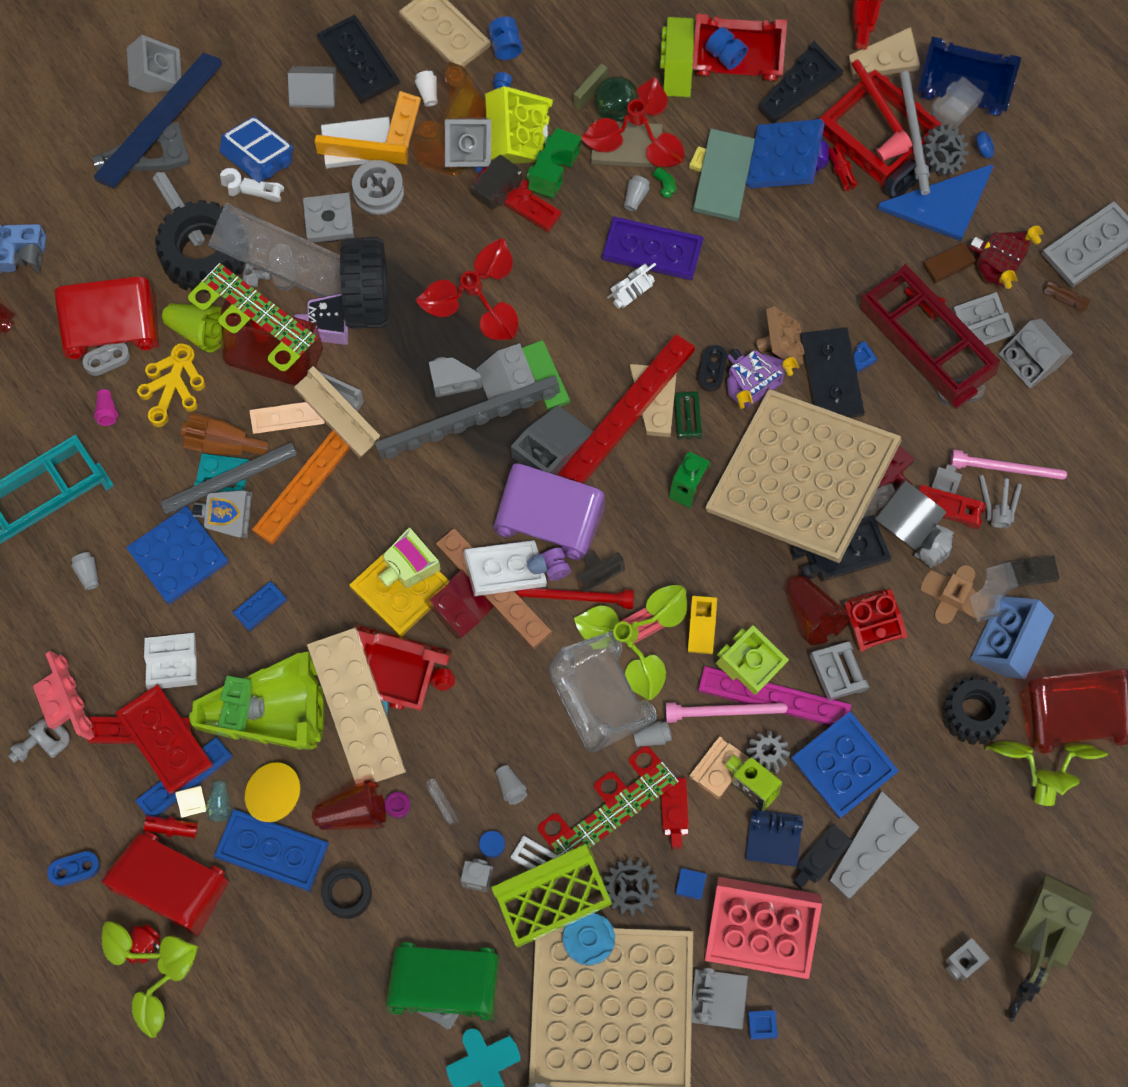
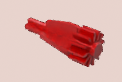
[852,0,884,50]

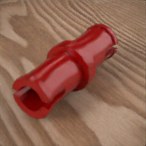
[829,145,858,191]
[144,815,198,839]

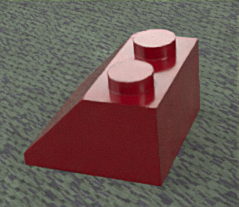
[424,569,493,639]

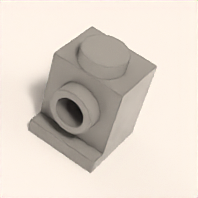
[461,859,493,893]
[945,938,990,981]

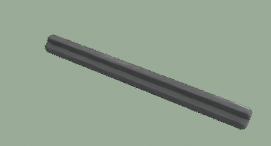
[161,443,297,514]

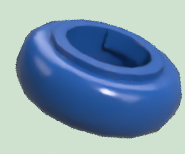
[976,131,995,159]

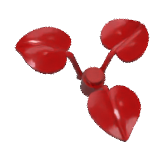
[581,77,685,167]
[416,238,519,340]

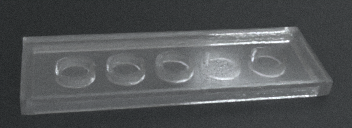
[207,203,342,298]

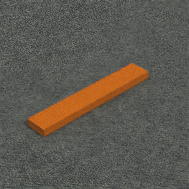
[252,430,350,545]

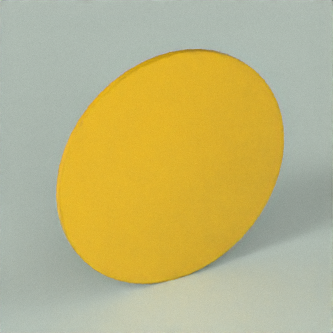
[245,762,300,822]

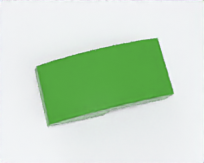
[217,676,252,732]

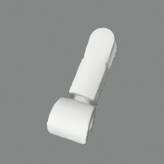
[220,168,284,202]

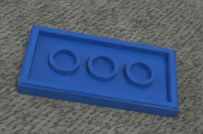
[214,809,329,892]

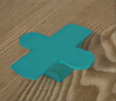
[446,1029,521,1087]

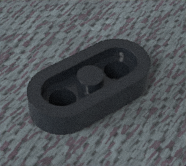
[885,159,918,198]
[698,345,727,392]

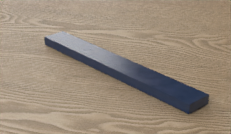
[94,53,222,188]

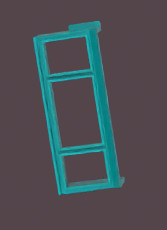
[0,434,114,544]

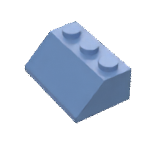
[971,596,1055,679]

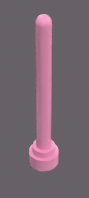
[950,449,1067,480]
[666,702,788,723]

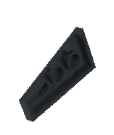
[759,41,843,123]

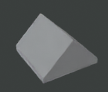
[288,66,337,108]

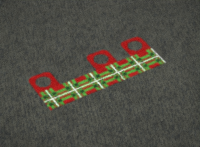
[538,746,679,857]

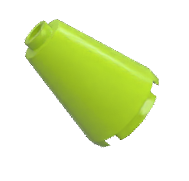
[162,303,230,353]

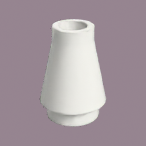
[415,71,438,107]

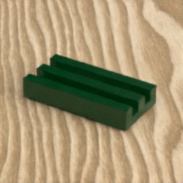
[675,392,702,440]

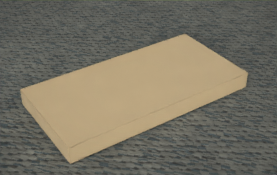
[399,0,491,72]

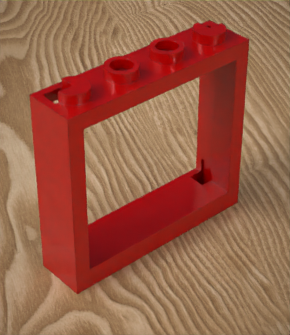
[819,69,942,187]

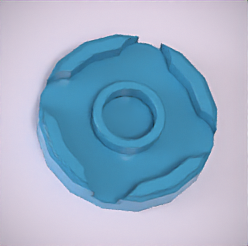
[563,913,615,966]

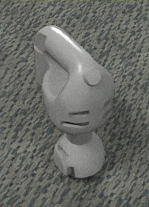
[8,718,70,763]

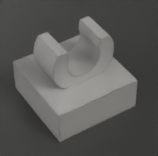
[931,464,962,494]

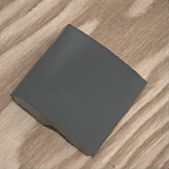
[874,480,946,550]

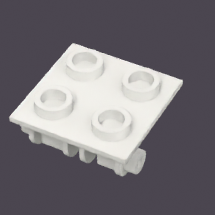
[606,263,656,309]

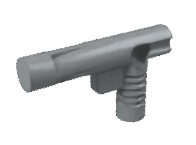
[242,262,272,287]

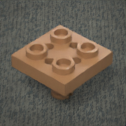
[757,306,804,365]

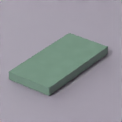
[693,129,755,222]

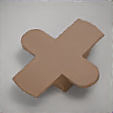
[920,565,990,624]

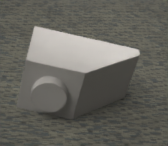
[429,357,482,397]

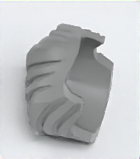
[914,524,954,568]

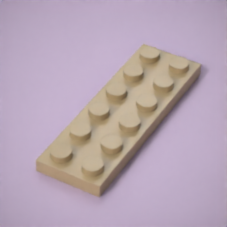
[307,627,406,789]

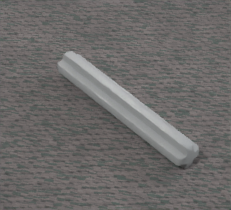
[153,172,205,246]

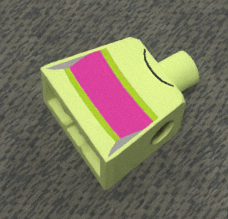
[378,528,441,588]

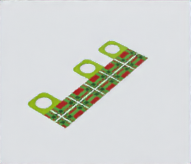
[188,263,318,371]

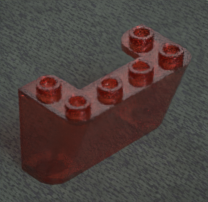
[221,300,323,386]

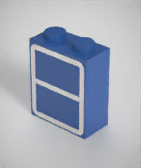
[219,116,293,183]

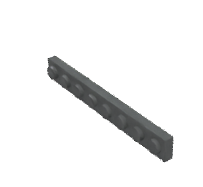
[375,375,560,459]

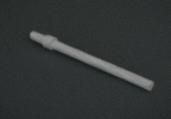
[900,71,930,195]

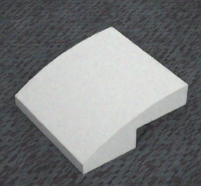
[144,633,197,690]

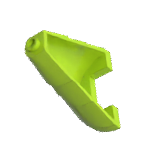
[190,652,325,750]

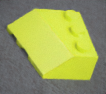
[485,86,553,164]

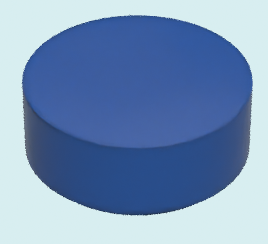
[479,831,505,858]

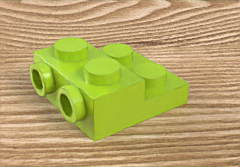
[716,625,789,695]

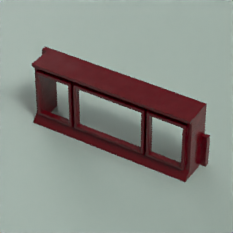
[860,263,1000,409]

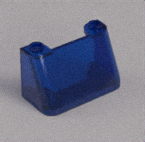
[917,36,1022,116]

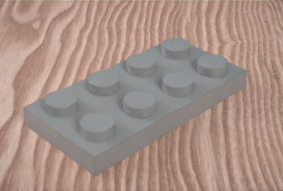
[1041,201,1128,288]

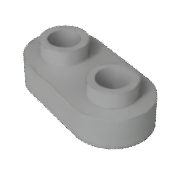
[83,343,130,376]

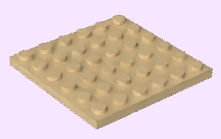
[705,389,901,563]
[529,927,693,1087]

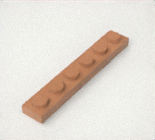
[436,528,552,650]

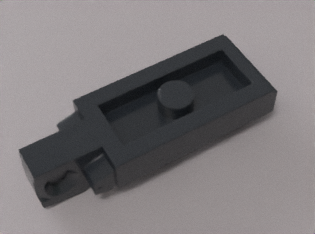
[793,824,853,890]

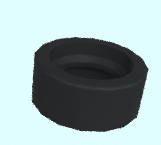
[321,867,372,919]

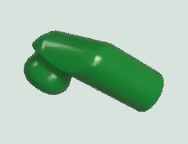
[653,167,677,198]

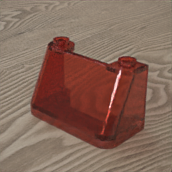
[1021,669,1128,754]

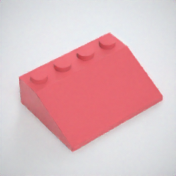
[705,877,822,979]

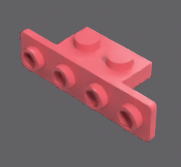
[33,651,94,740]

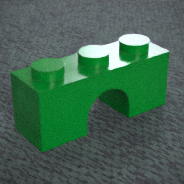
[527,128,582,199]

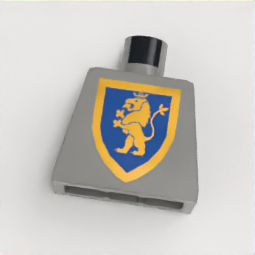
[192,491,252,538]

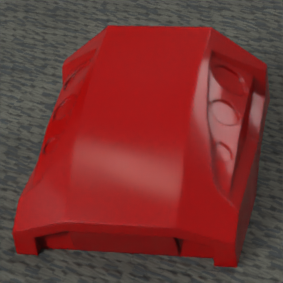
[843,588,908,652]

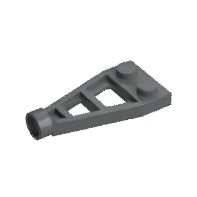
[93,122,190,172]

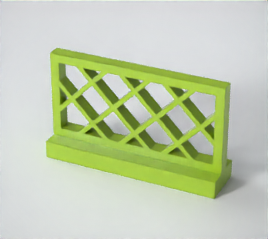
[491,844,612,948]

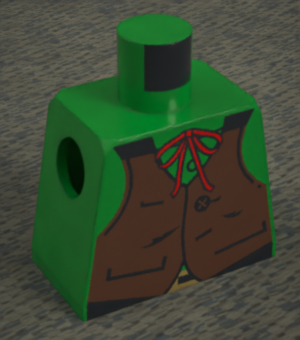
[669,452,711,509]

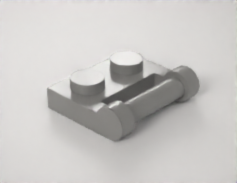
[810,642,870,701]

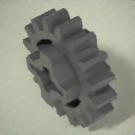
[922,125,969,176]
[604,859,659,917]

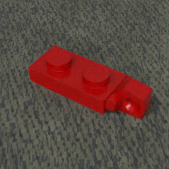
[661,778,689,850]

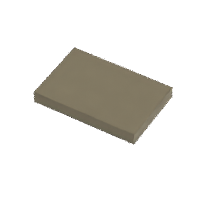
[591,120,662,168]

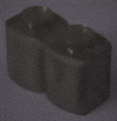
[471,154,523,209]

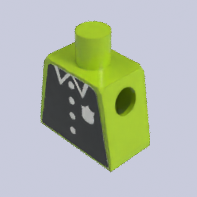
[725,755,782,811]

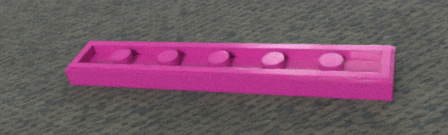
[698,666,851,727]

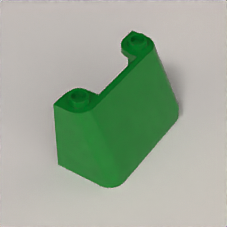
[386,943,499,1021]

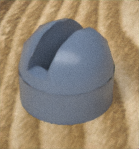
[527,553,547,575]

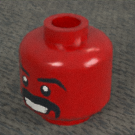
[126,924,160,964]

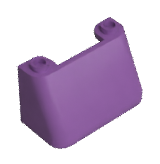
[493,464,605,560]

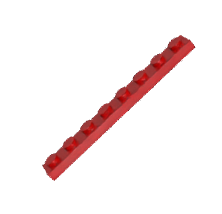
[557,334,695,484]

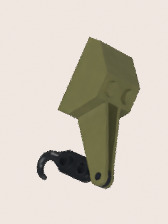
[1008,875,1094,1022]

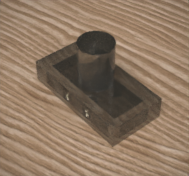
[576,551,625,592]
[1004,555,1060,588]

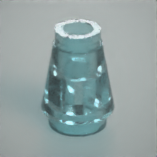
[206,782,231,822]

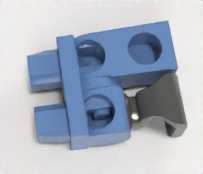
[0,224,47,274]

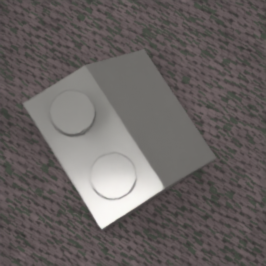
[127,35,181,93]
[444,118,491,167]
[476,343,536,400]

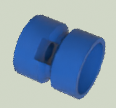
[488,17,523,60]
[705,27,748,70]

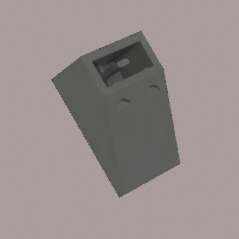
[511,405,593,475]

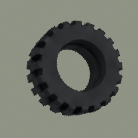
[155,200,249,293]
[340,237,388,329]

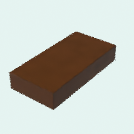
[923,243,976,283]

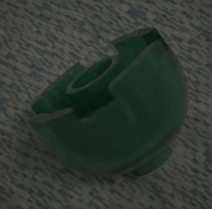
[595,76,640,121]

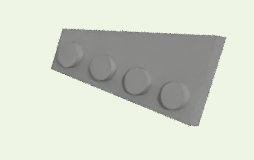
[829,792,920,900]

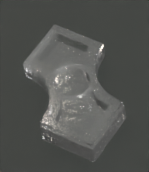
[969,562,1018,622]

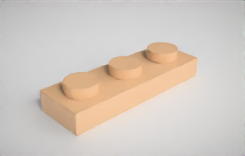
[249,402,325,434]

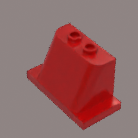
[351,625,452,711]

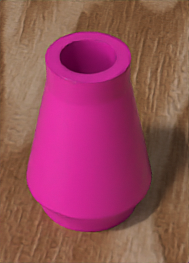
[94,389,118,426]

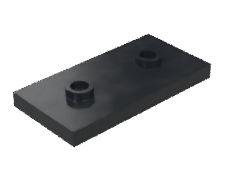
[316,14,400,103]
[800,327,865,418]

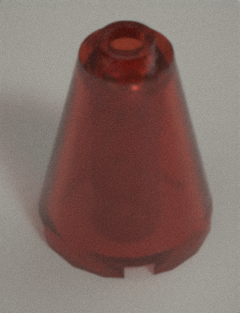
[787,576,850,645]
[312,778,386,830]

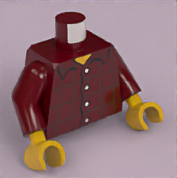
[969,225,1044,289]

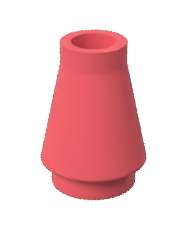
[876,131,912,162]

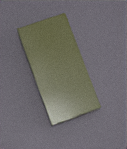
[574,64,608,110]

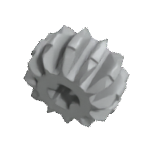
[746,731,790,774]

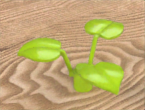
[574,585,687,700]
[985,740,1108,806]
[102,921,198,1038]

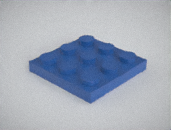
[746,119,824,188]
[126,506,229,605]
[791,711,899,819]

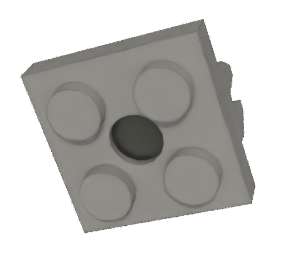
[303,193,354,243]

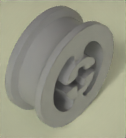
[352,160,404,215]

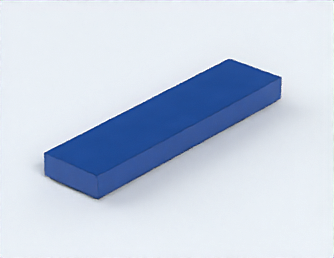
[135,737,233,817]

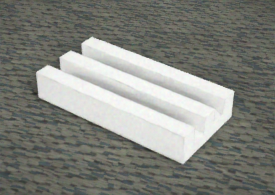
[511,836,558,884]

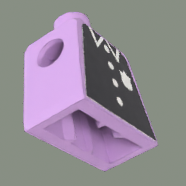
[294,294,348,344]

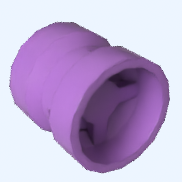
[542,548,571,581]

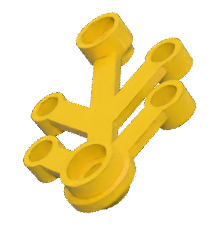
[137,343,205,427]

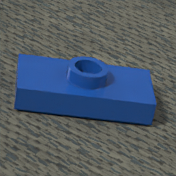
[232,581,287,632]

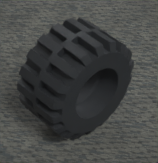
[942,675,1011,745]

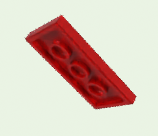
[115,684,213,795]

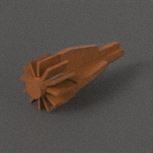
[181,412,269,455]

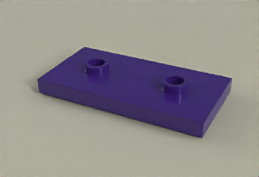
[602,217,704,280]

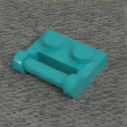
[194,454,249,493]

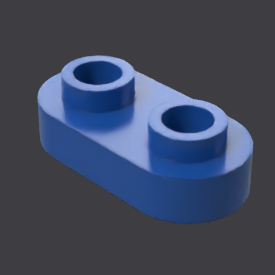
[47,851,101,887]

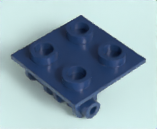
[746,810,803,867]

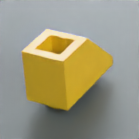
[688,596,717,654]

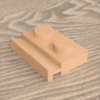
[689,736,749,799]

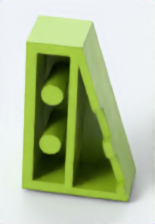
[660,17,695,97]

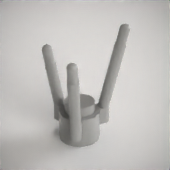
[979,475,1022,528]

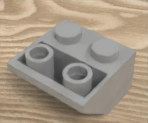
[999,319,1073,388]

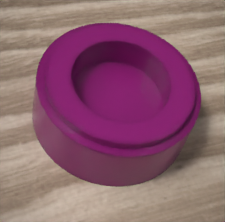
[385,792,411,819]

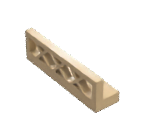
[294,366,380,458]

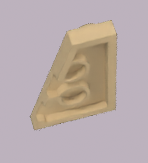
[848,27,920,79]
[630,364,676,437]

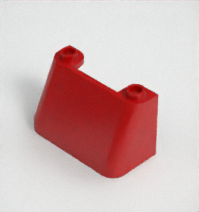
[692,14,787,81]
[55,277,159,359]
[101,831,229,937]

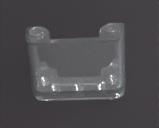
[549,631,657,753]

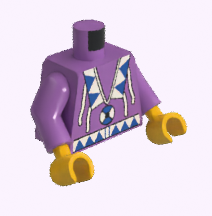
[727,349,800,409]

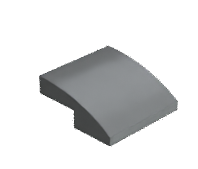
[951,292,1016,345]

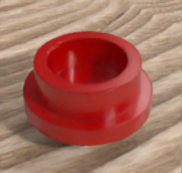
[430,669,456,691]

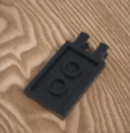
[790,515,891,583]

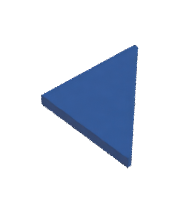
[878,165,994,241]

